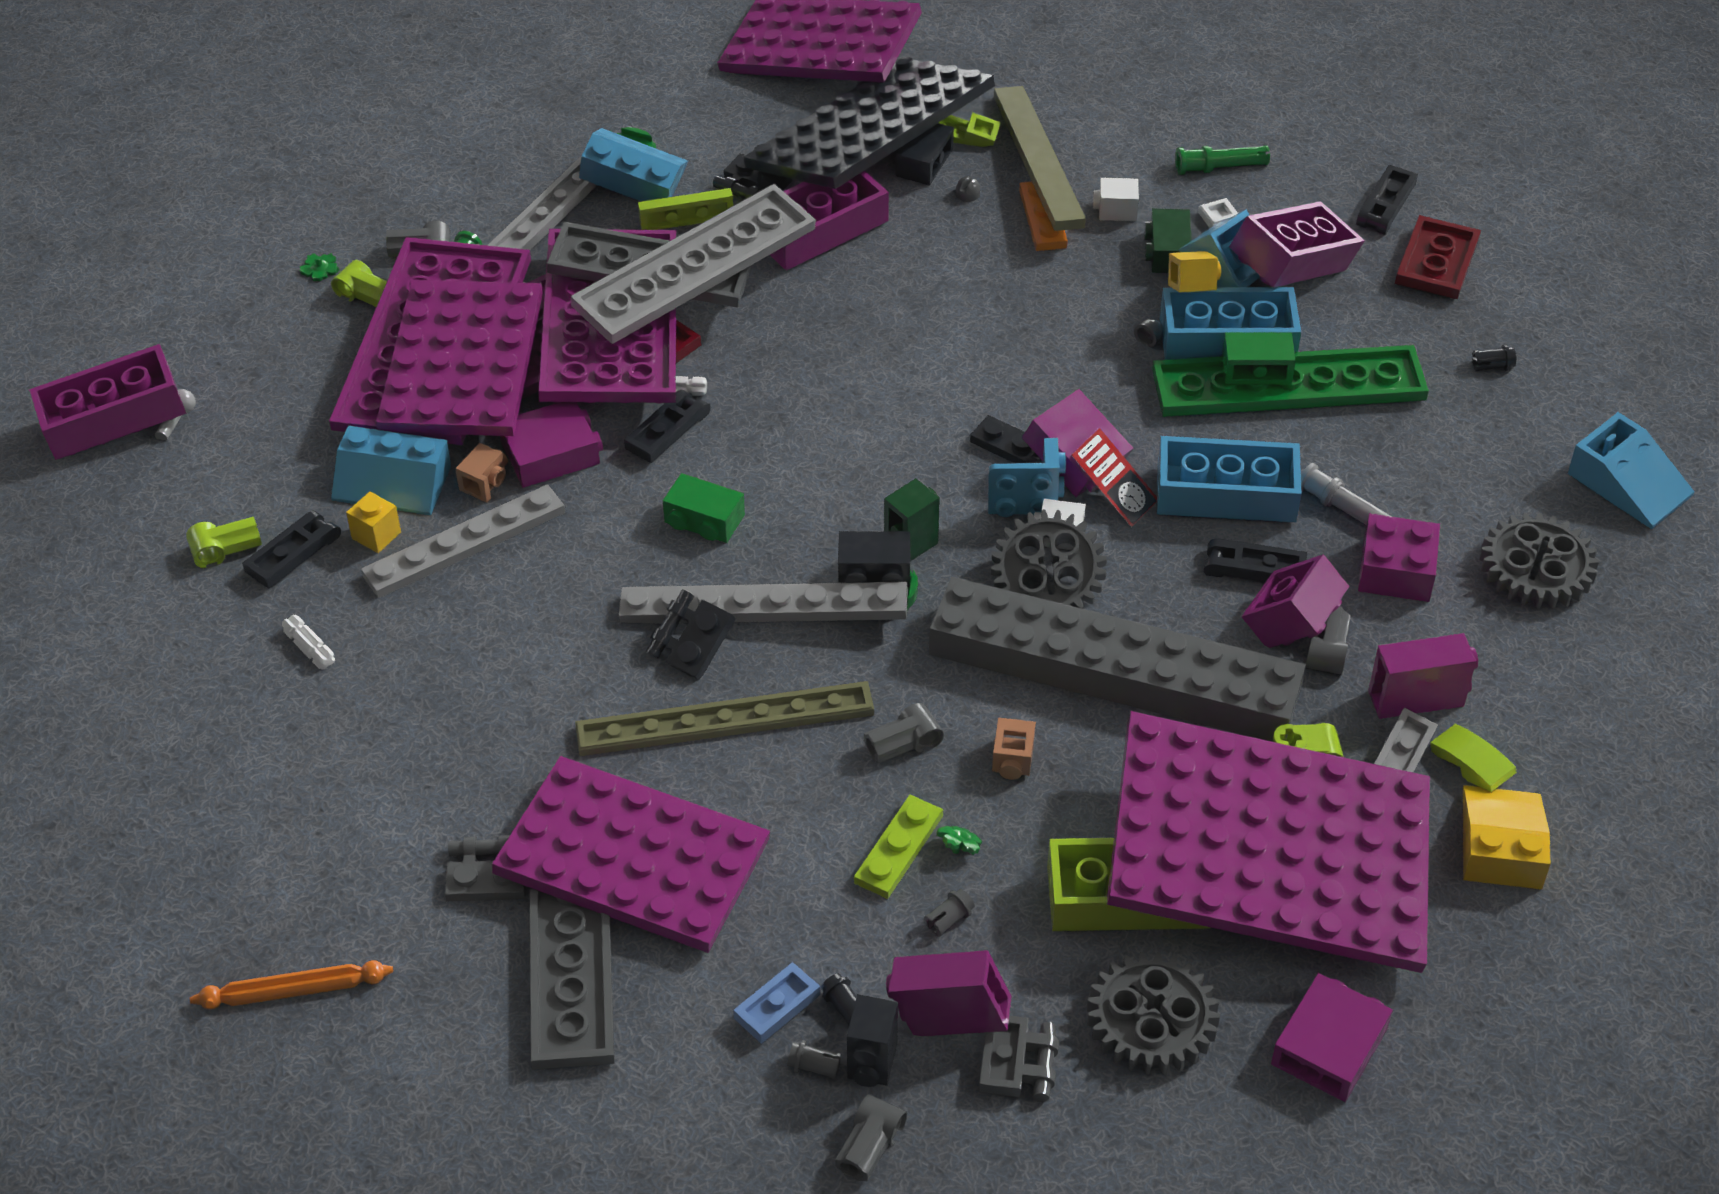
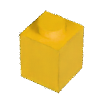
[1168,251,1221,293]
[346,491,401,553]

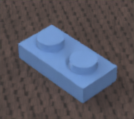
[733,962,821,1044]

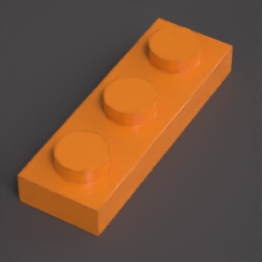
[1019,181,1068,251]

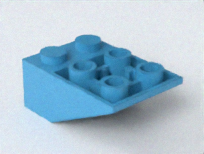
[1568,412,1695,529]

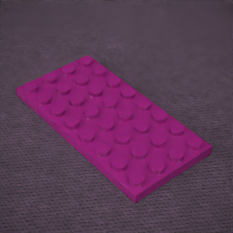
[539,229,676,404]
[329,237,531,445]

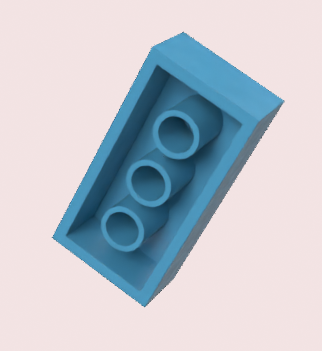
[1160,287,1301,360]
[1157,436,1302,522]

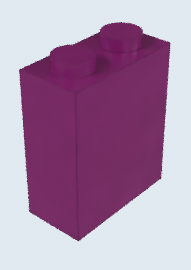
[1022,389,1134,497]
[500,402,603,488]
[1368,633,1478,719]
[886,950,1012,1036]
[1271,973,1393,1103]

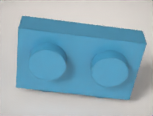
[988,438,1066,517]

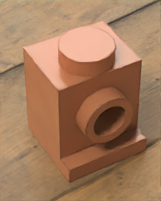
[455,443,508,503]
[992,718,1036,780]

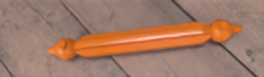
[190,960,393,1010]

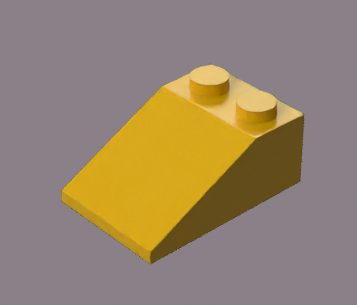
[1463,785,1551,889]

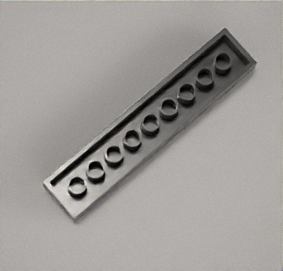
[929,576,1306,742]

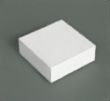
[1198,198,1238,228]

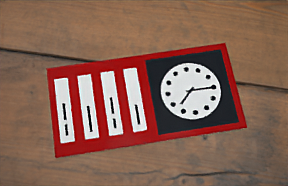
[1072,428,1157,527]

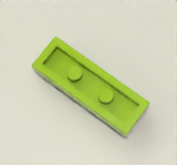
[638,188,733,230]
[854,795,943,899]

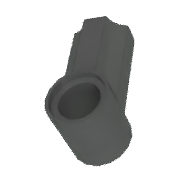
[386,220,451,257]
[1306,607,1351,676]
[864,703,944,763]
[835,1094,908,1182]

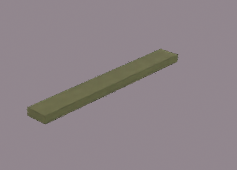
[994,86,1086,231]
[575,681,874,756]

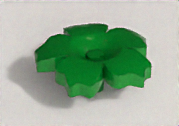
[300,253,339,281]
[936,826,982,855]

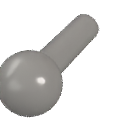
[155,389,196,441]

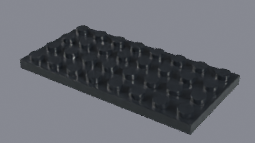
[743,57,995,189]

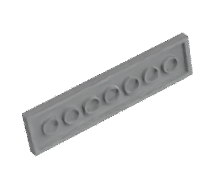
[571,184,816,344]

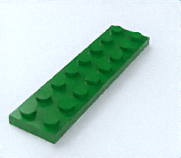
[1152,345,1429,417]

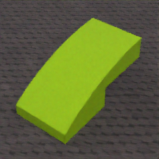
[939,112,1001,147]
[1430,724,1517,792]

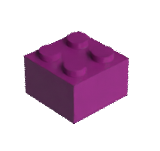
[1358,513,1440,602]
[1241,554,1349,648]

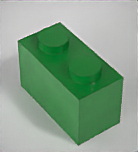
[1222,332,1296,385]
[663,473,745,543]

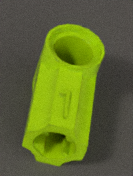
[331,260,387,307]
[186,517,262,568]

